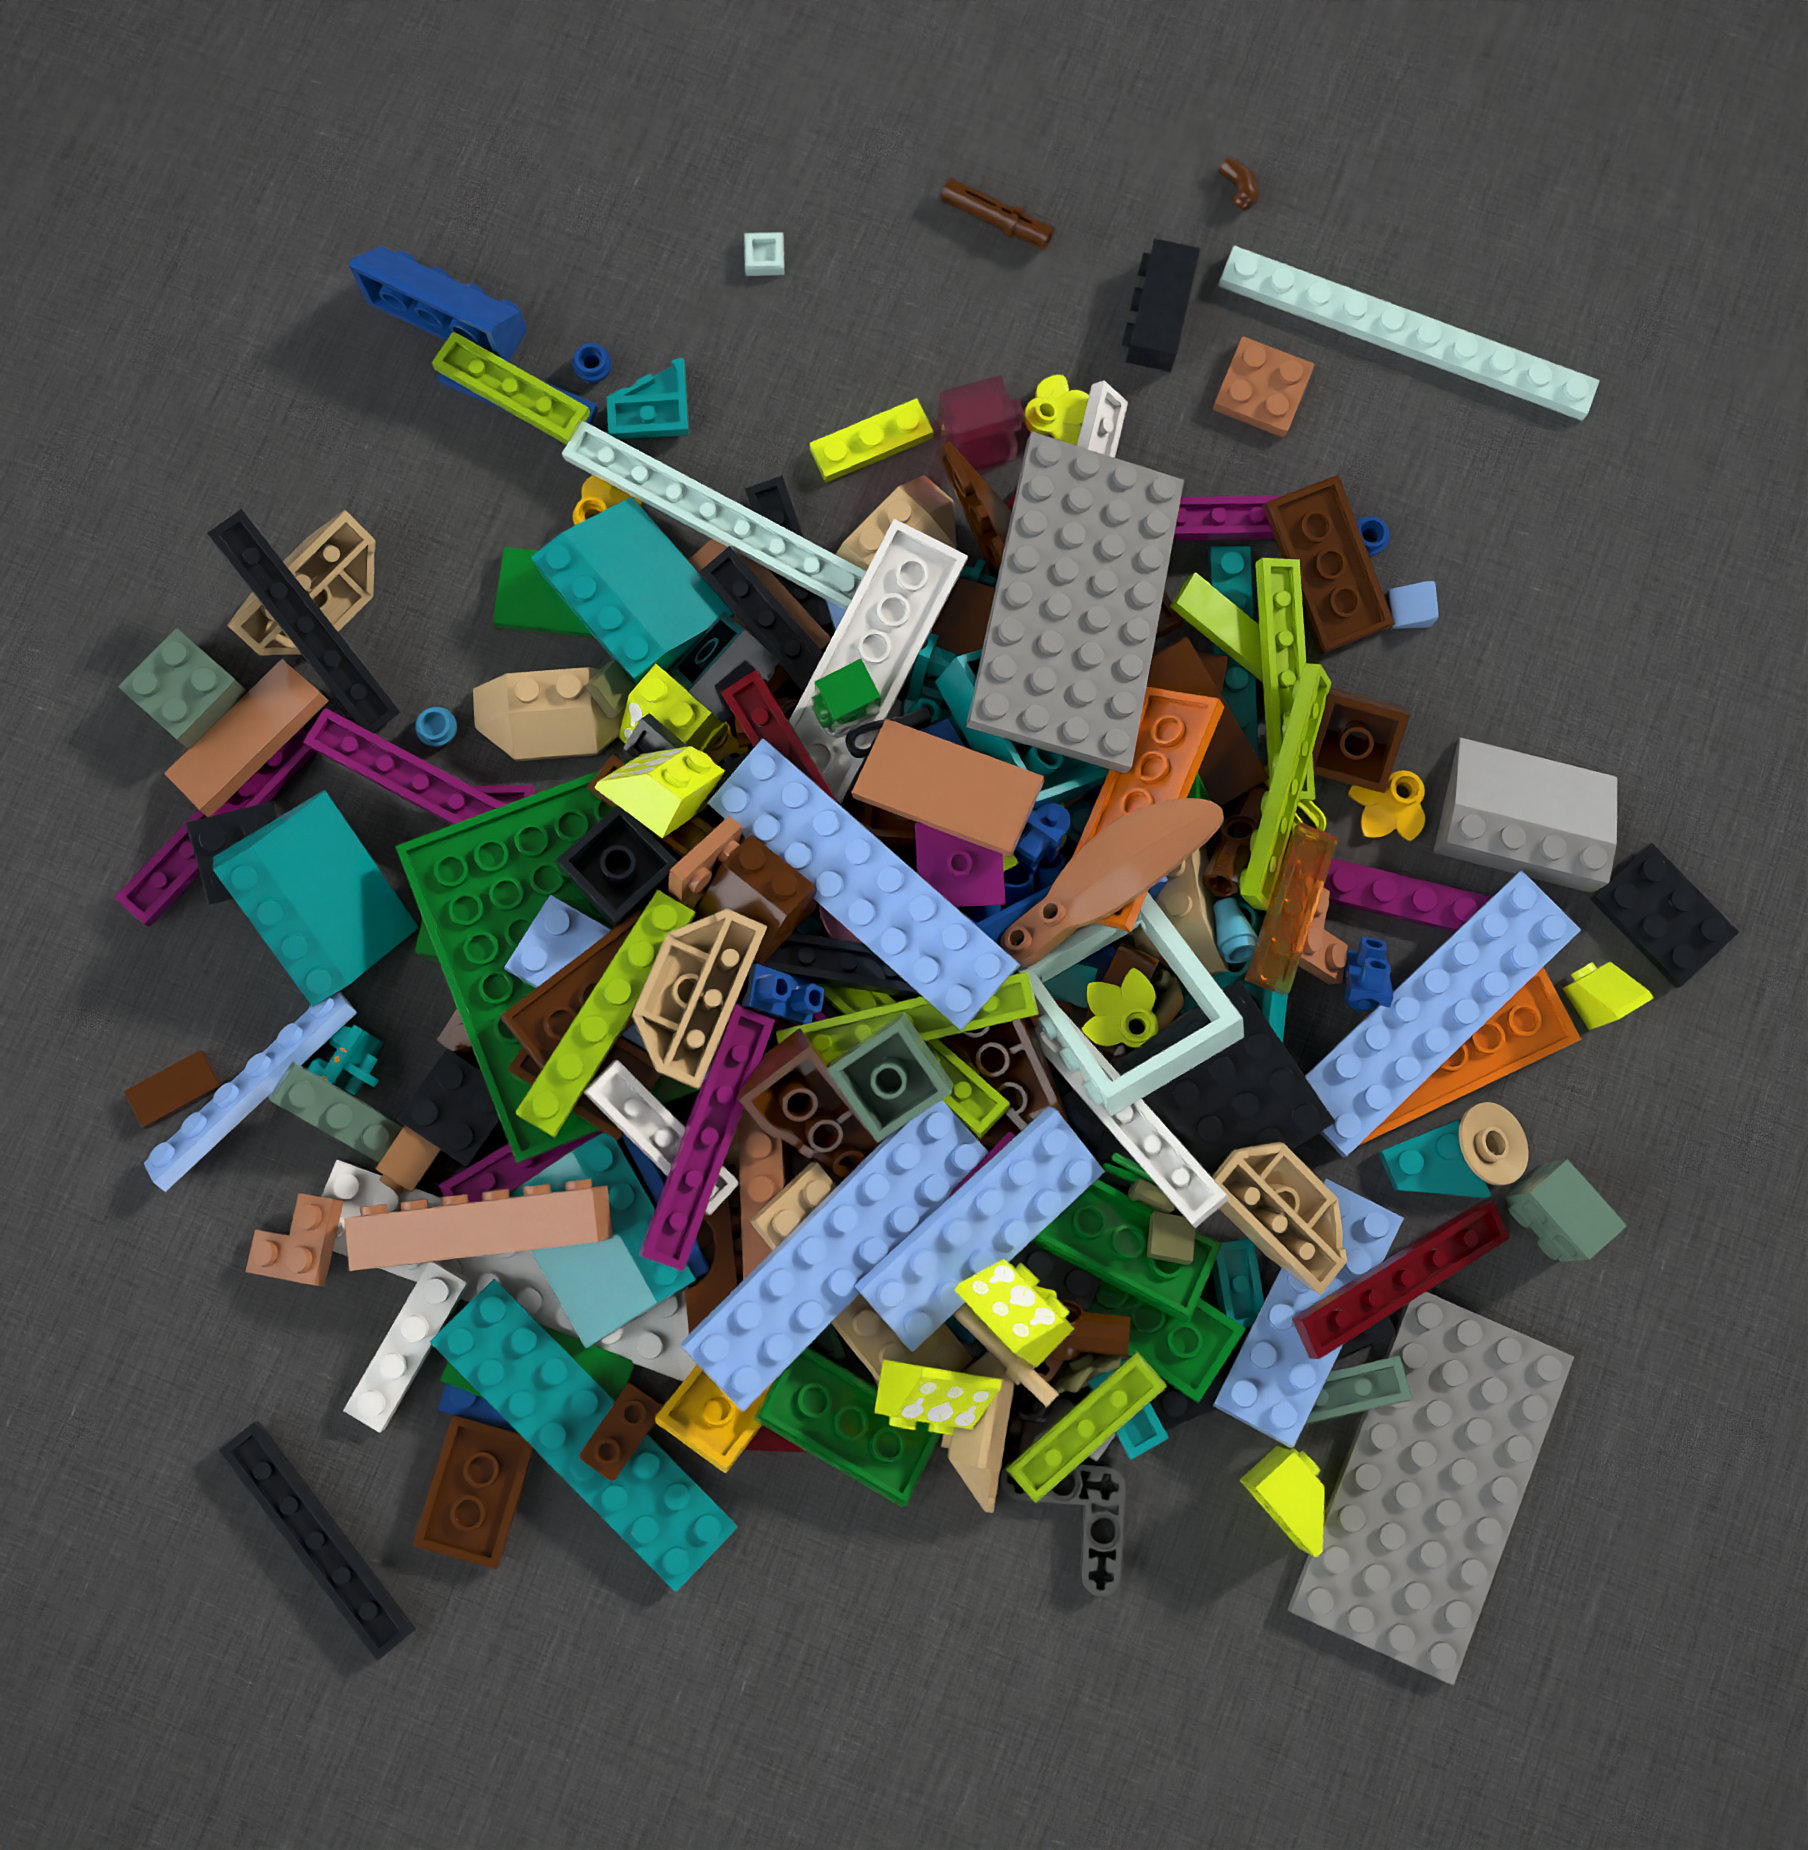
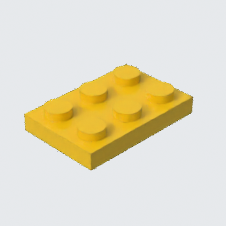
[655,1364,772,1474]

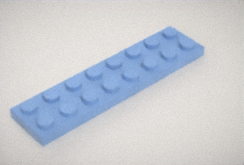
[708,738,1020,1030]
[1305,870,1581,1157]
[679,1100,989,1412]

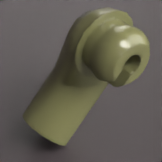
[1150,969,1184,1031]

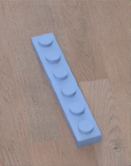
[144,991,357,1192]

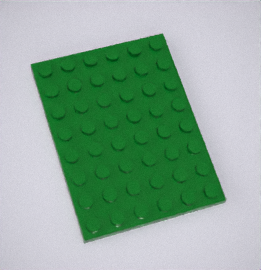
[395,758,702,1164]

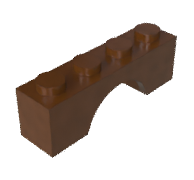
[685,1157,743,1334]

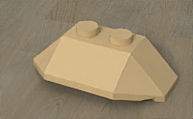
[835,475,956,571]
[227,510,375,655]
[473,667,636,761]
[1133,844,1229,975]
[632,909,767,1089]
[1211,1142,1347,1295]
[941,1350,1014,1513]

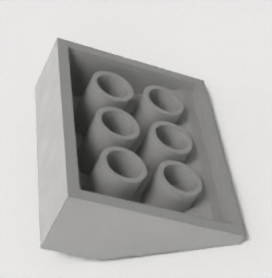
[1433,737,1617,893]

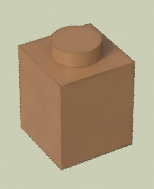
[376,1125,441,1194]

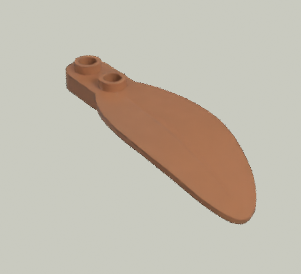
[1000,798,1224,967]

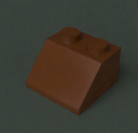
[1312,687,1410,793]
[695,835,817,965]

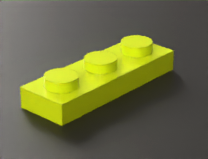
[809,398,933,483]

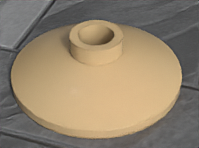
[1459,1102,1529,1185]

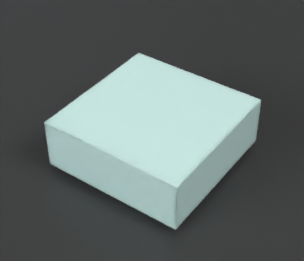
[744,232,784,276]

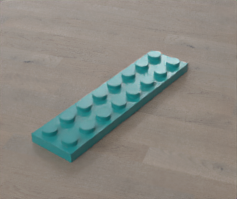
[429,1279,738,1593]

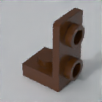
[579,1382,665,1481]

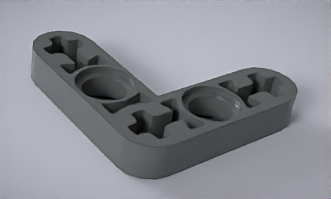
[999,1461,1126,1597]

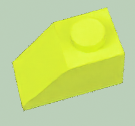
[1562,962,1654,1030]

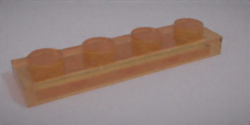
[1245,823,1339,996]

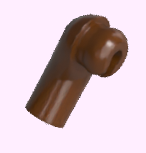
[1219,156,1260,211]

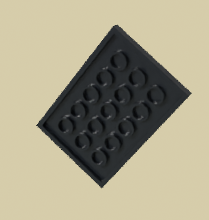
[1060,978,1335,1217]

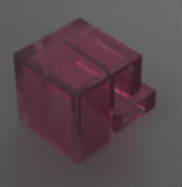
[937,375,1024,470]

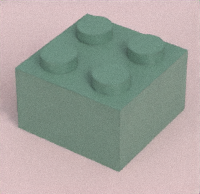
[118,628,247,749]
[827,1012,953,1143]
[1504,1159,1627,1262]

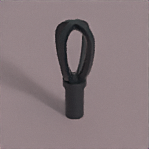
[845,706,932,758]

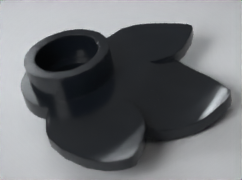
[1004,1387,1075,1461]

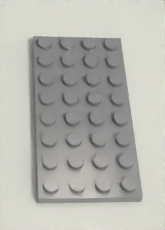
[966,432,1184,774]
[1287,1292,1574,1686]

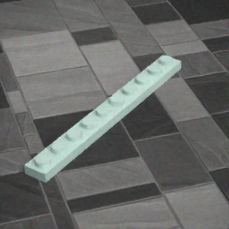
[1218,246,1600,421]
[562,421,867,610]

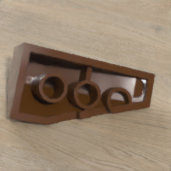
[937,442,1012,586]
[937,974,1069,1131]
[737,1028,886,1179]

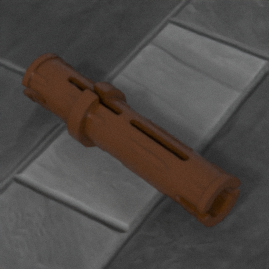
[941,177,1055,251]

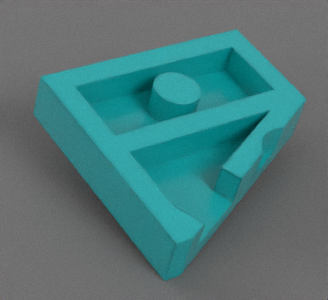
[607,358,689,440]
[1378,1120,1491,1199]

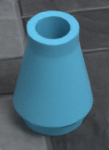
[1213,898,1259,963]

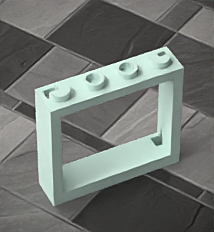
[1017,892,1244,1117]

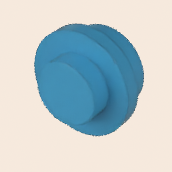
[415,707,457,748]

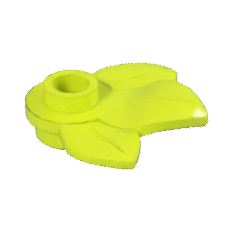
[1024,375,1089,446]
[1082,968,1158,1048]

